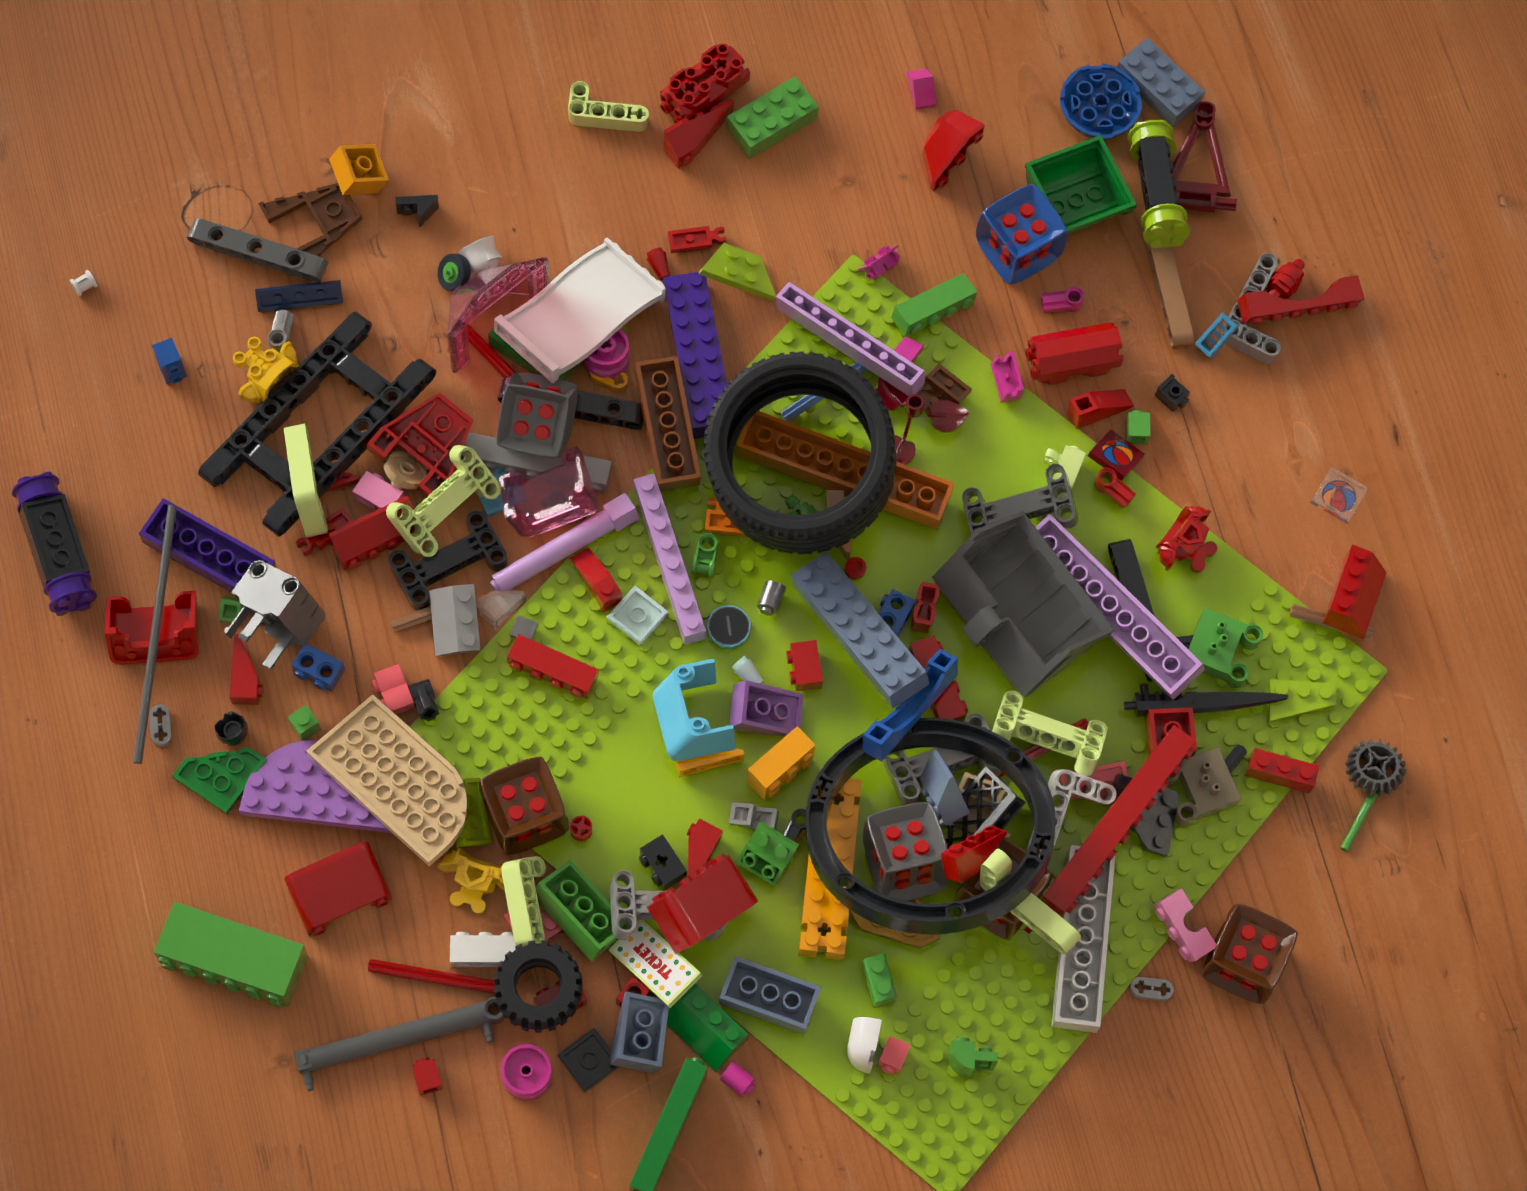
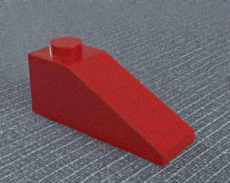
[570,547,622,612]
[230,634,264,705]
[687,818,723,878]

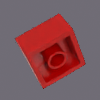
[1145,708,1197,757]

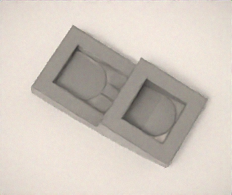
[729,802,779,830]

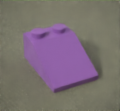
[729,680,804,736]

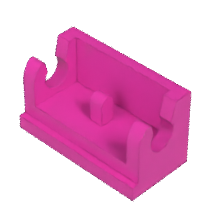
[991,351,1024,403]

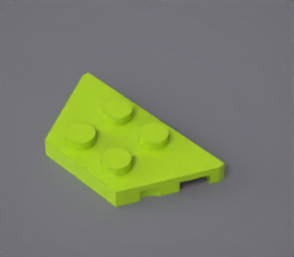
[699,243,775,301]

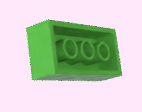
[726,76,819,159]
[536,860,629,962]

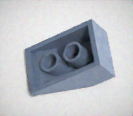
[609,992,669,1073]

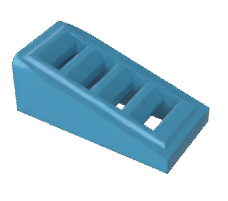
[1195,312,1239,358]

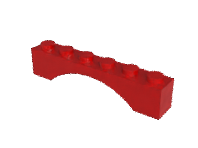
[1237,275,1365,325]

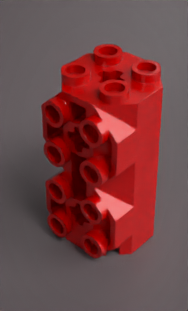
[660,43,750,123]
[1025,322,1123,385]

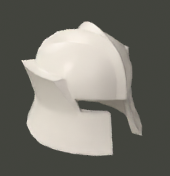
[458,235,502,278]

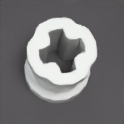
[69,270,98,297]

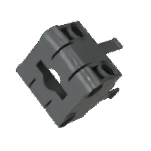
[224,560,326,669]

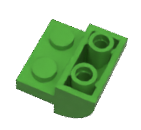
[736,821,799,886]
[948,1037,998,1078]

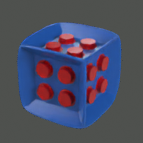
[976,184,1068,285]

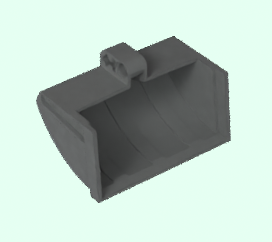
[932,511,1115,697]

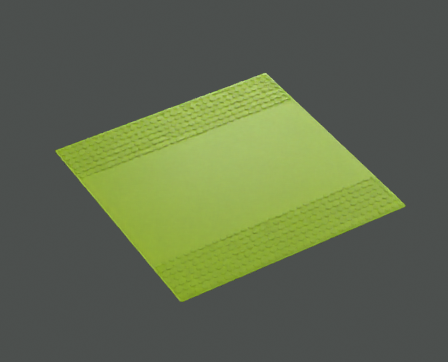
[410,255,1387,1191]

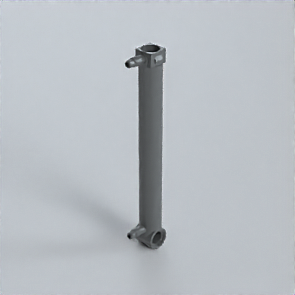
[294,997,505,1091]

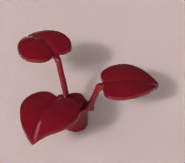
[876,377,969,465]

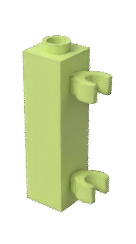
[1037,445,1086,522]

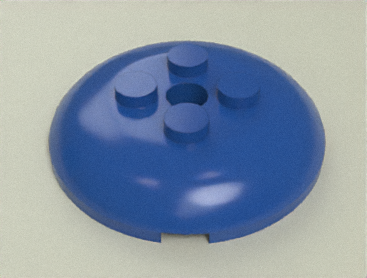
[1060,64,1142,139]

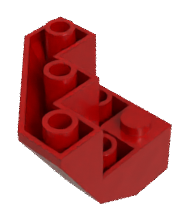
[922,110,985,191]

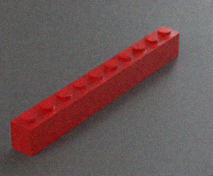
[1041,725,1196,917]

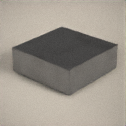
[510,615,538,640]

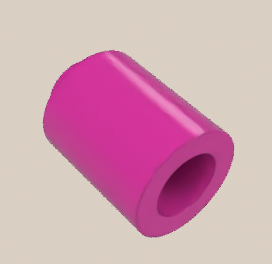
[720,1061,756,1097]

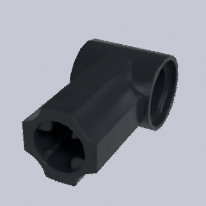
[408,679,439,721]
[783,809,806,855]

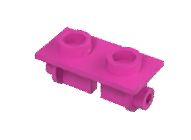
[858,245,900,280]

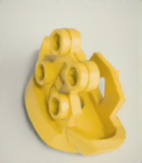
[233,337,299,404]
[437,848,505,915]

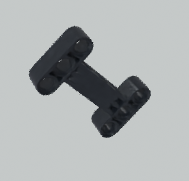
[389,510,507,611]

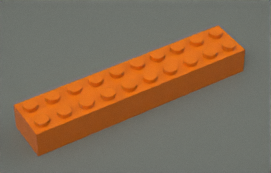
[736,411,955,530]

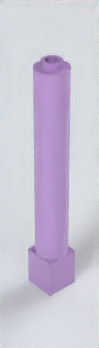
[490,493,639,594]

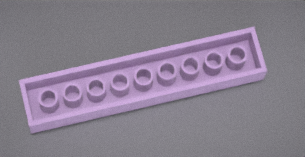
[1036,514,1205,700]

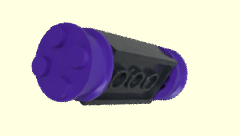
[12,472,97,616]

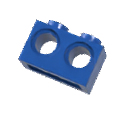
[152,338,187,384]
[877,589,916,637]
[292,644,345,692]

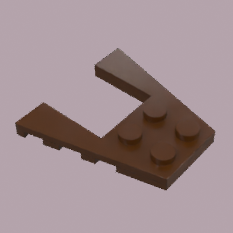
[258,183,363,265]

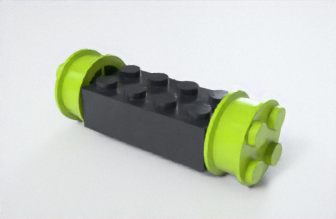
[1128,120,1190,248]

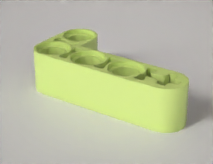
[568,81,649,132]
[501,856,546,946]

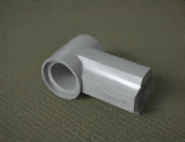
[268,310,295,353]

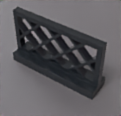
[939,766,1026,849]

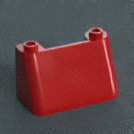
[104,590,199,665]
[284,842,392,936]

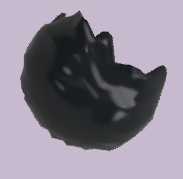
[214,710,248,746]

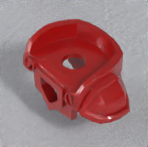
[1155,506,1218,573]

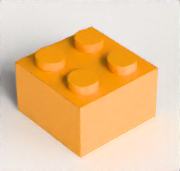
[329,144,389,195]

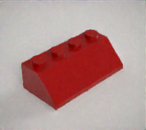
[329,495,415,570]
[1323,544,1387,639]

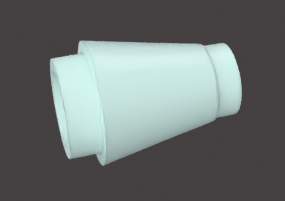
[732,655,763,683]

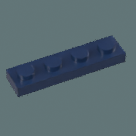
[255,280,343,312]

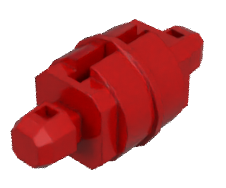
[1266,259,1305,299]

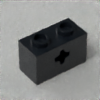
[638,834,687,891]

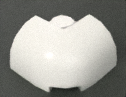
[847,1017,882,1074]

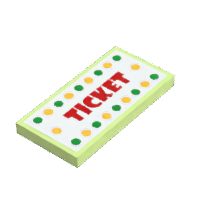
[609,920,702,1008]

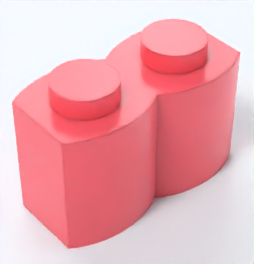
[372,664,415,715]

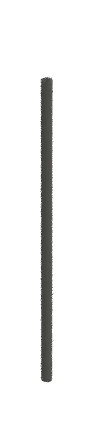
[133,505,177,764]

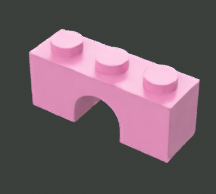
[1153,888,1216,962]

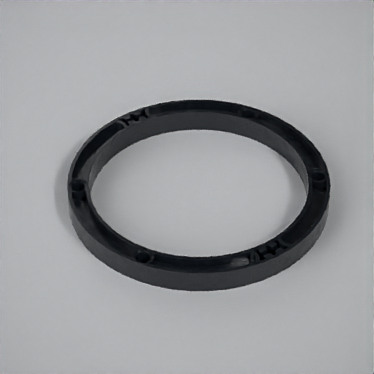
[806,718,1056,934]

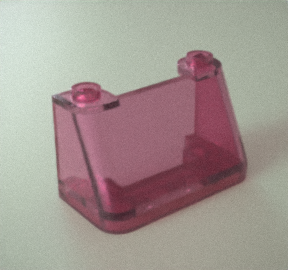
[499,446,599,537]

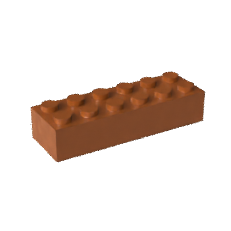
[634,356,701,491]

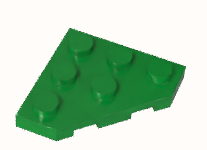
[172,747,267,815]

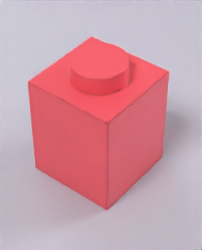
[878,1036,911,1075]

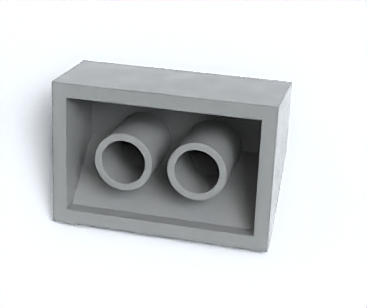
[429,584,480,656]

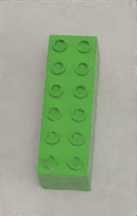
[153,901,308,1007]

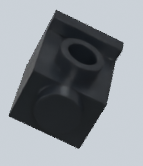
[1155,374,1190,412]

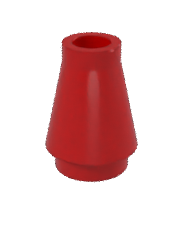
[646,247,671,281]

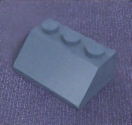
[920,749,970,825]

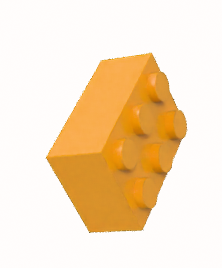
[746,726,816,801]

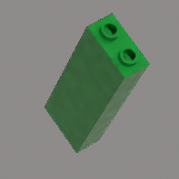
[629,1057,708,1191]

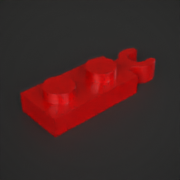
[668,226,726,254]
[296,507,353,556]

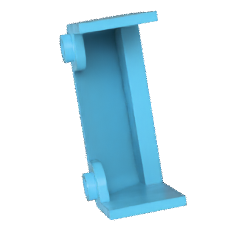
[653,659,735,761]

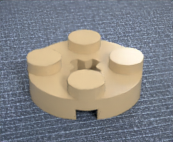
[383,451,428,489]

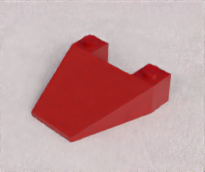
[366,393,473,498]

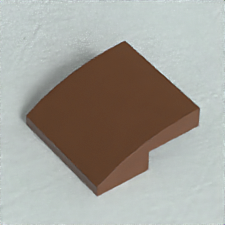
[916,364,972,413]

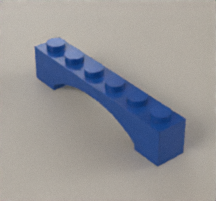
[863,648,958,762]

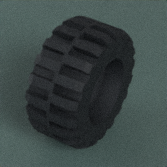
[494,940,582,1033]

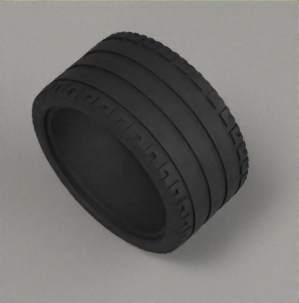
[704,351,896,555]

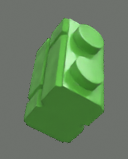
[862,954,897,1008]

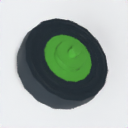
[438,254,471,292]

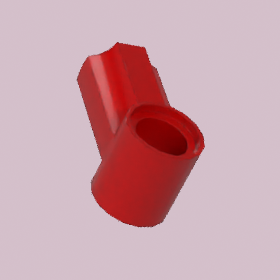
[1094,468,1136,509]

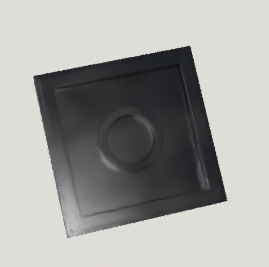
[557,1028,619,1093]

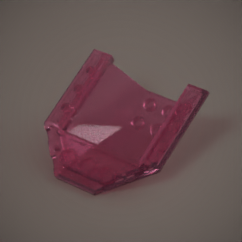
[447,257,549,373]

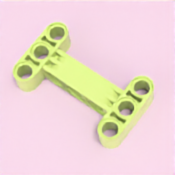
[386,445,501,557]
[992,691,1108,776]

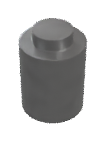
[757,580,786,616]

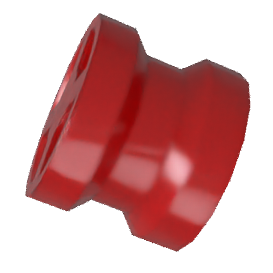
[570,816,592,842]

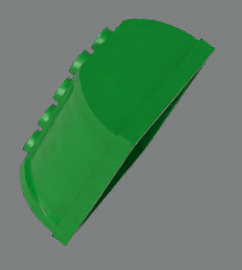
[1025,135,1137,234]

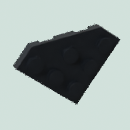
[1113,774,1180,857]

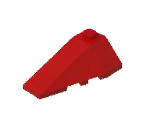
[663,99,734,168]

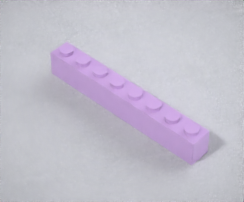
[776,282,925,396]
[633,474,706,645]

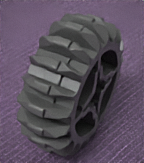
[1345,738,1406,797]

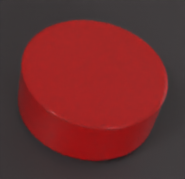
[844,557,867,580]

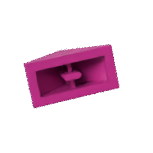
[906,69,936,110]

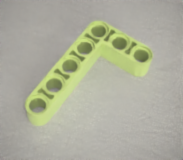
[284,423,328,538]
[980,849,1081,955]

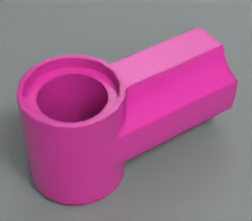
[1041,287,1084,313]

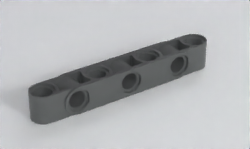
[187,218,328,283]

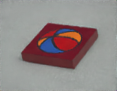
[1088,429,1145,481]

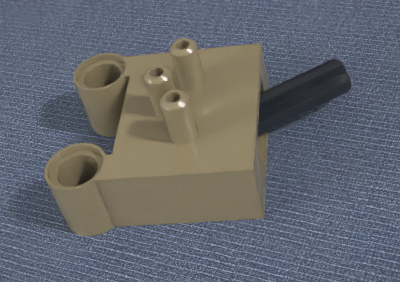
[1167,744,1247,827]

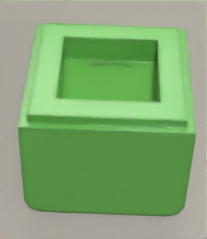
[218,596,243,622]

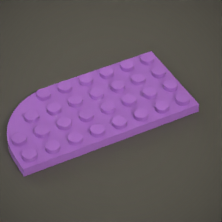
[239,740,392,833]

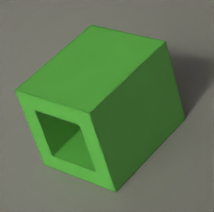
[1126,410,1150,444]
[288,705,321,741]

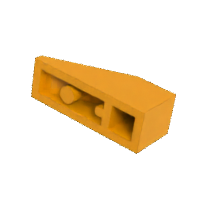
[675,749,744,777]

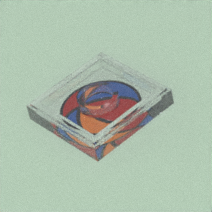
[1310,467,1369,524]

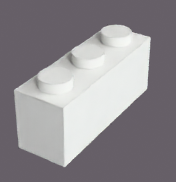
[450,932,516,967]

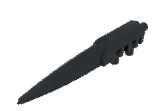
[1124,683,1289,717]

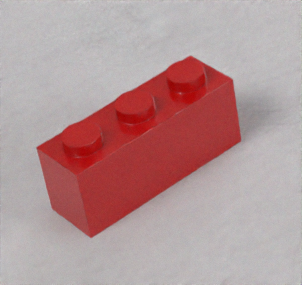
[1245,748,1319,794]

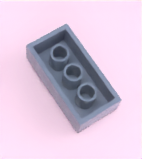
[1117,37,1205,128]
[719,956,821,1035]

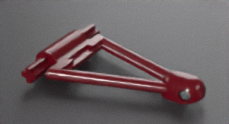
[1171,101,1237,213]

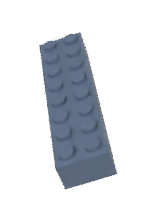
[791,551,929,709]

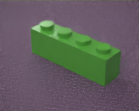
[891,273,977,336]

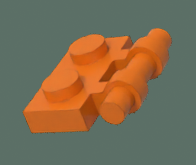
[705,497,747,537]

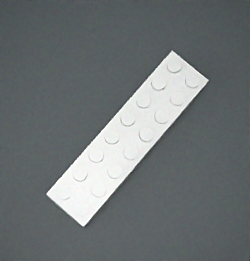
[1051,845,1115,1033]

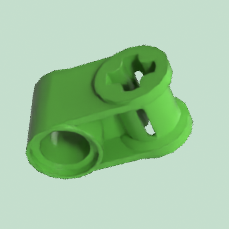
[691,533,718,578]

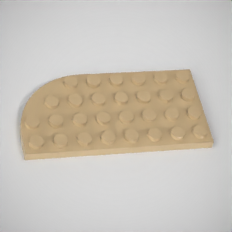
[306,694,468,866]

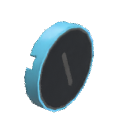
[707,605,751,649]

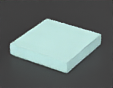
[607,586,669,646]

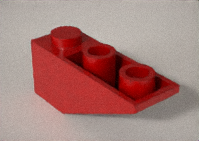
[1067,389,1134,429]
[941,826,1007,883]

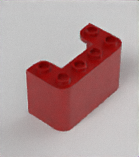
[647,853,758,954]

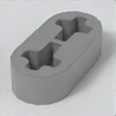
[149,704,172,748]
[1129,977,1174,1002]

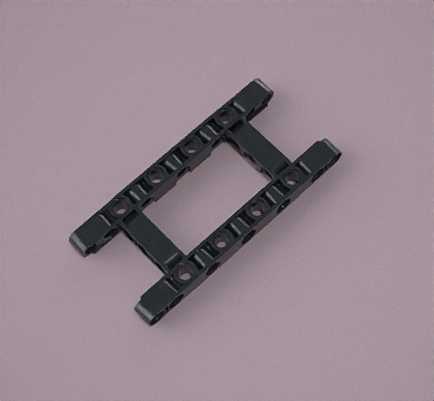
[198,312,436,537]

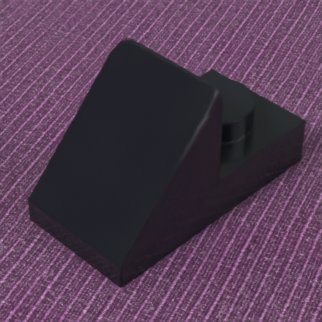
[396,195,439,227]

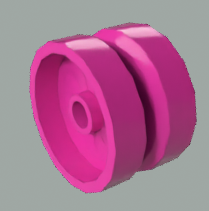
[583,329,629,379]
[501,1044,552,1101]

